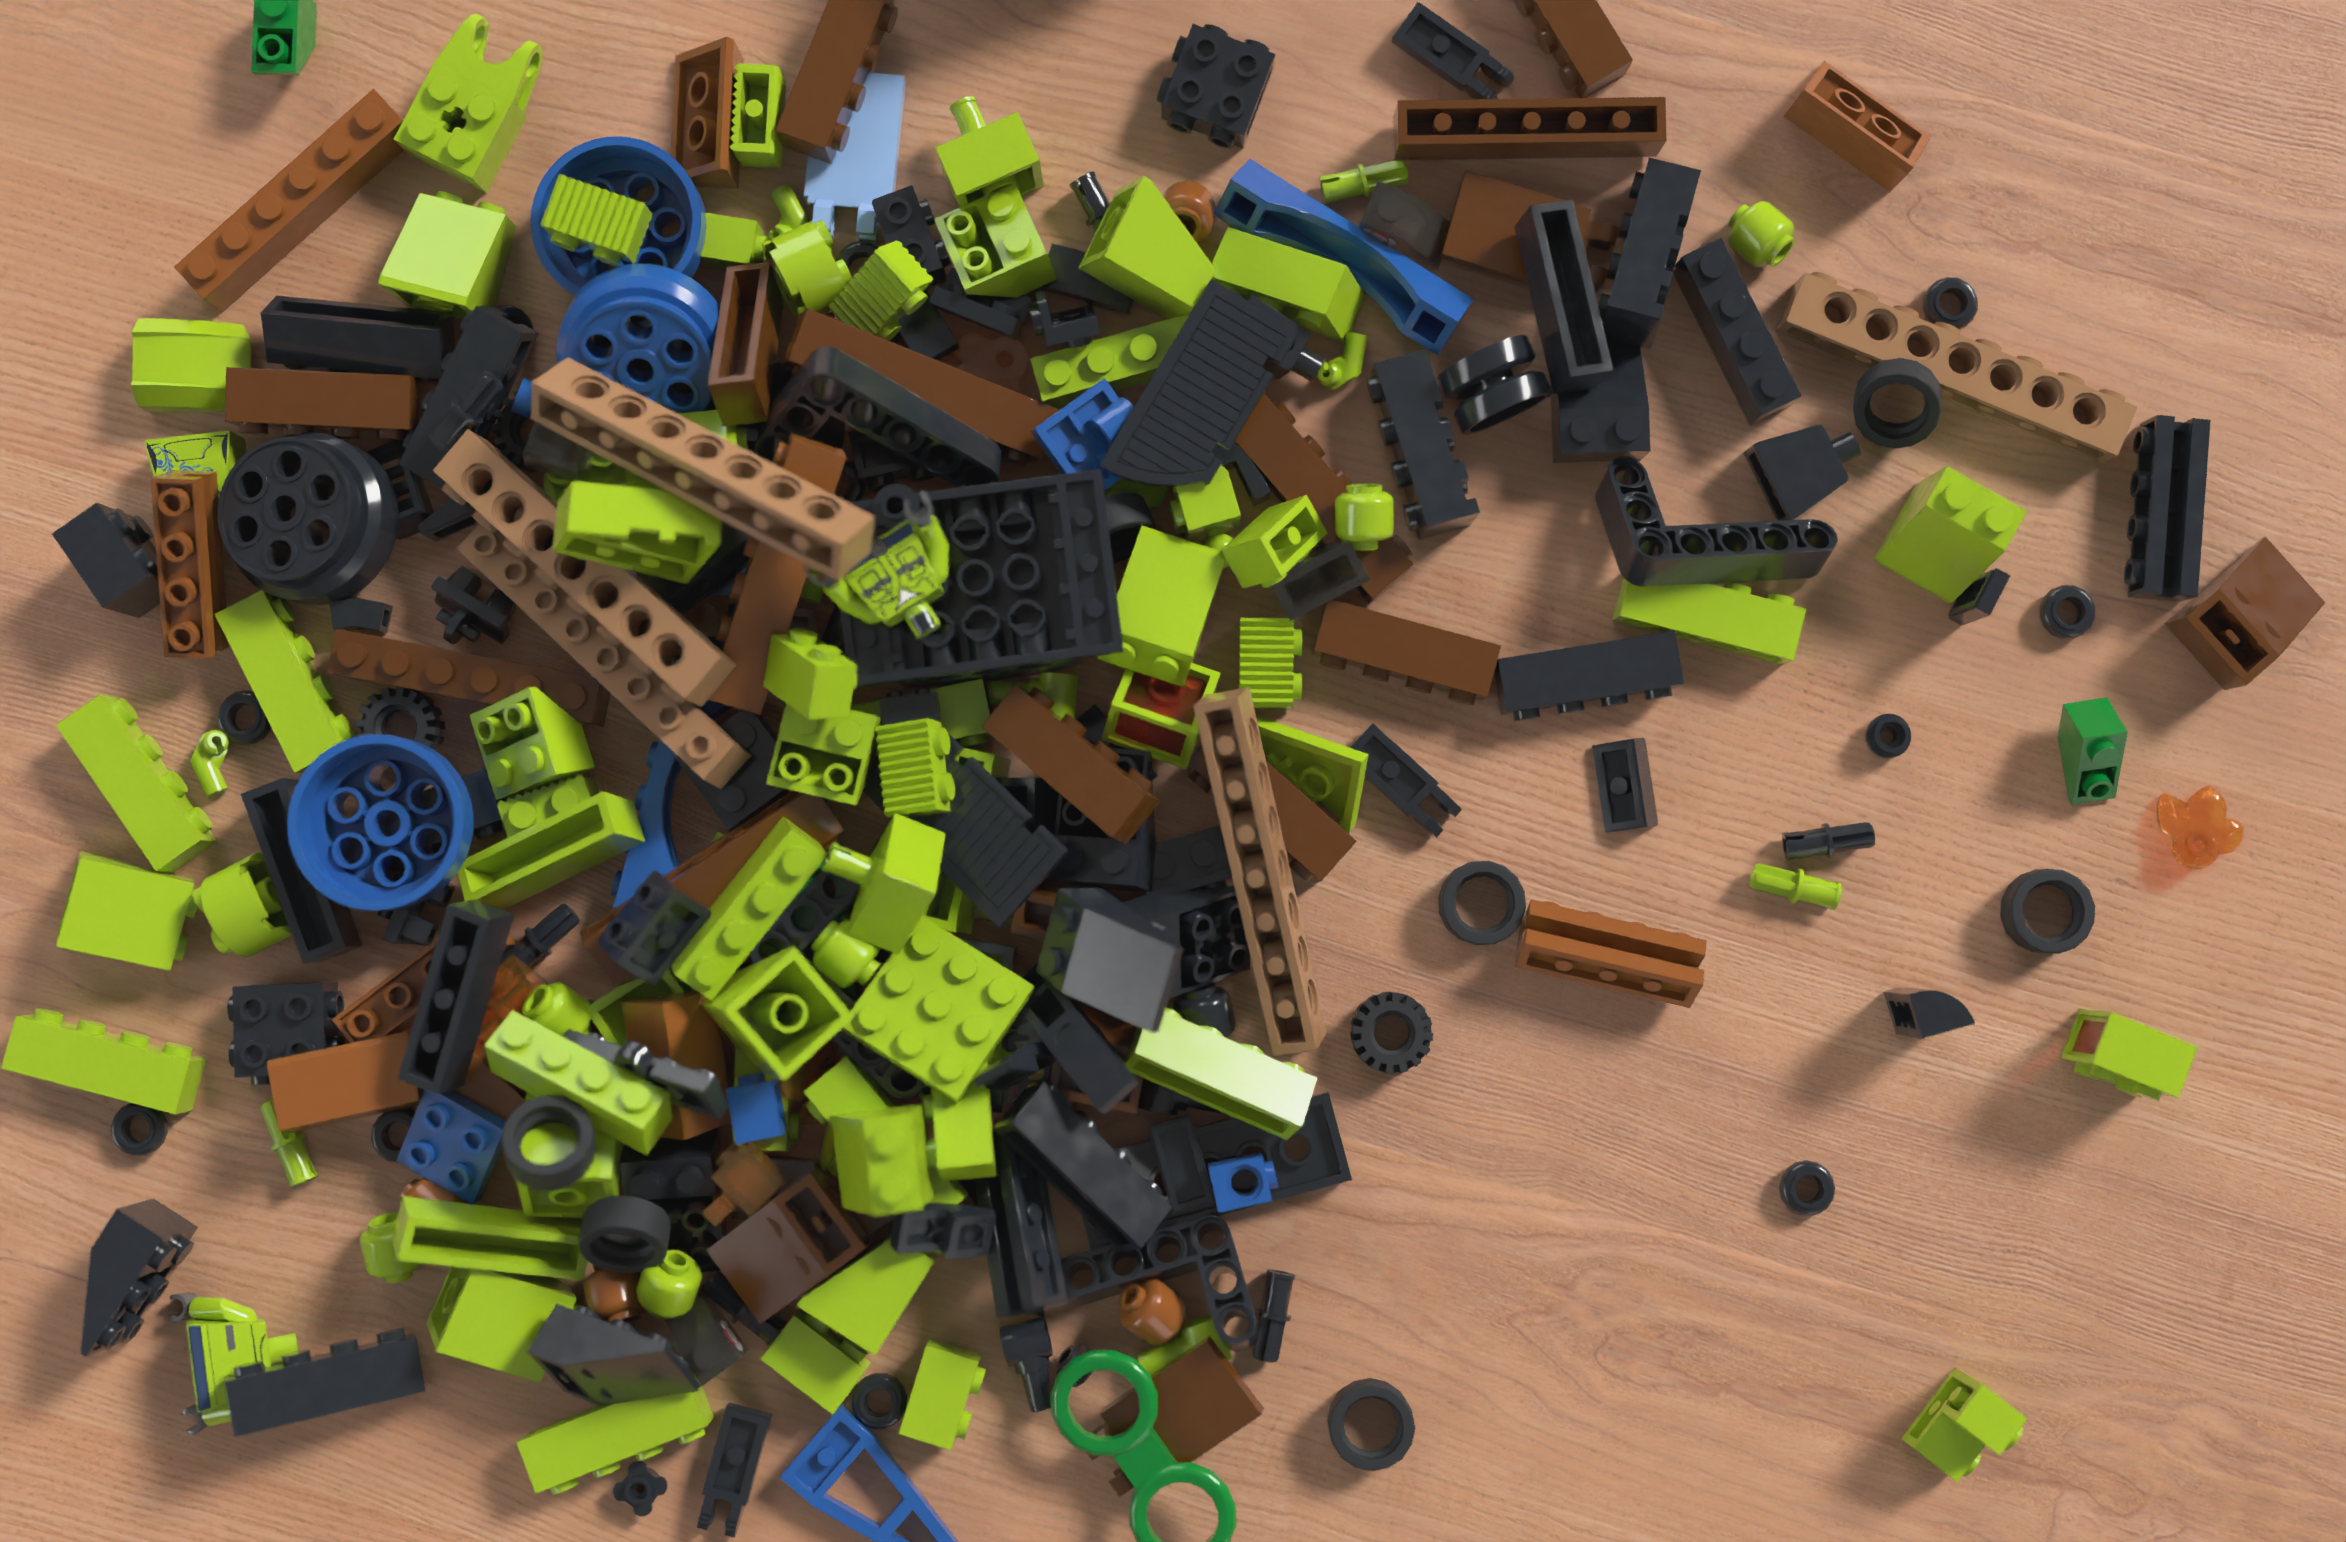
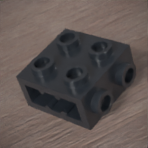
[1156,23,1275,149]
[227,982,345,1085]

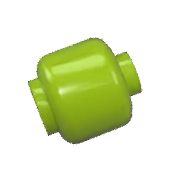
[1728,201,1795,268]
[1335,484,1394,550]
[811,920,881,988]
[522,982,592,1037]
[360,1212,422,1283]
[637,1250,702,1319]

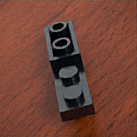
[1021,963,1139,1115]

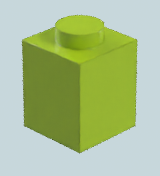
[700,213,768,270]

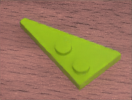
[1256,715,1369,833]

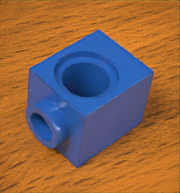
[726,1072,788,1144]
[1208,1152,1278,1213]

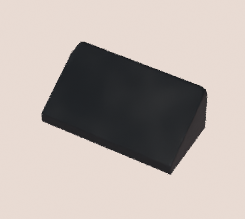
[1592,738,1658,833]

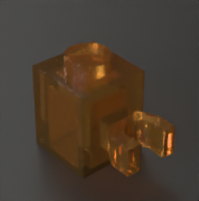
[479,954,549,1042]
[702,1141,790,1226]

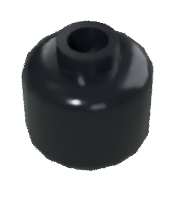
[1173,982,1236,1038]

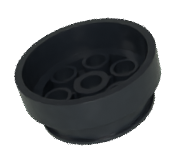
[217,432,399,605]

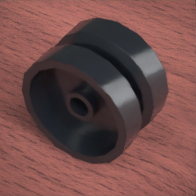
[1437,335,1553,435]

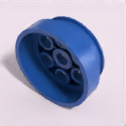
[531,136,706,297]
[556,264,720,414]
[287,734,474,910]

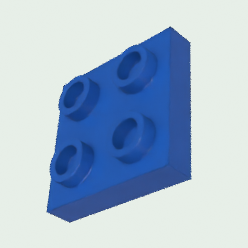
[1030,378,1134,490]
[396,1090,506,1204]

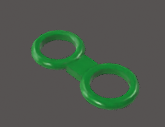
[1051,1350,1236,1542]

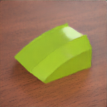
[131,318,251,413]

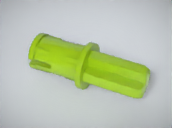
[1319,159,1409,204]
[1749,863,1842,910]
[261,1099,318,1188]

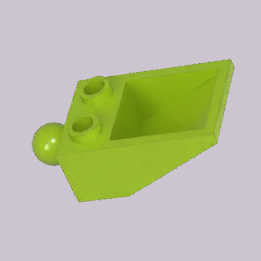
[1170,465,1241,569]

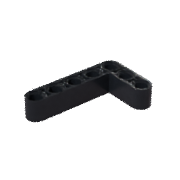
[755,346,1001,488]
[1595,456,1838,587]
[750,870,924,1099]
[1033,1215,1259,1352]

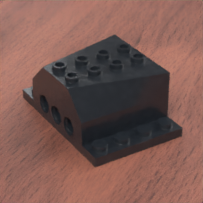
[840,469,1124,688]

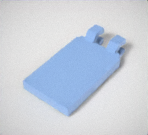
[804,73,906,242]

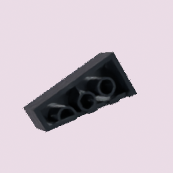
[1598,157,1701,349]
[1366,349,1480,540]

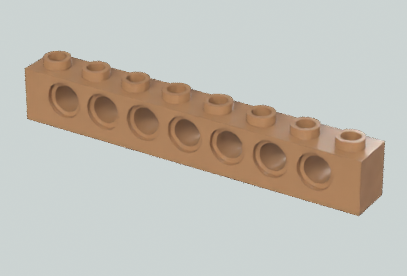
[1776,272,2137,464]
[531,357,875,581]
[433,429,737,707]
[457,524,752,789]
[1193,687,1327,1056]

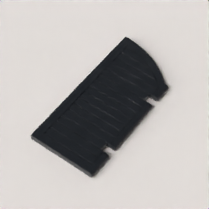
[1099,279,1300,486]
[863,733,1069,928]

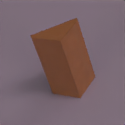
[671,37,744,189]
[1784,60,1931,192]
[621,990,732,1139]
[267,1031,425,1133]

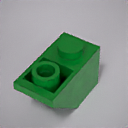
[251,0,317,75]
[2058,697,2128,805]

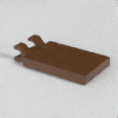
[1439,170,1620,293]
[1087,1335,1264,1497]

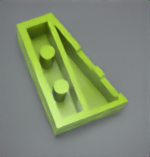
[1212,227,1366,344]
[553,481,722,584]

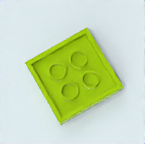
[842,916,1034,1104]

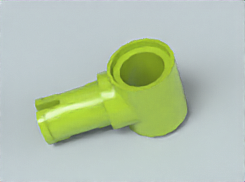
[989,673,1079,719]
[1137,1314,1232,1376]

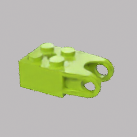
[394,13,543,193]

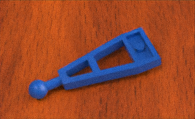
[780,1404,958,1542]

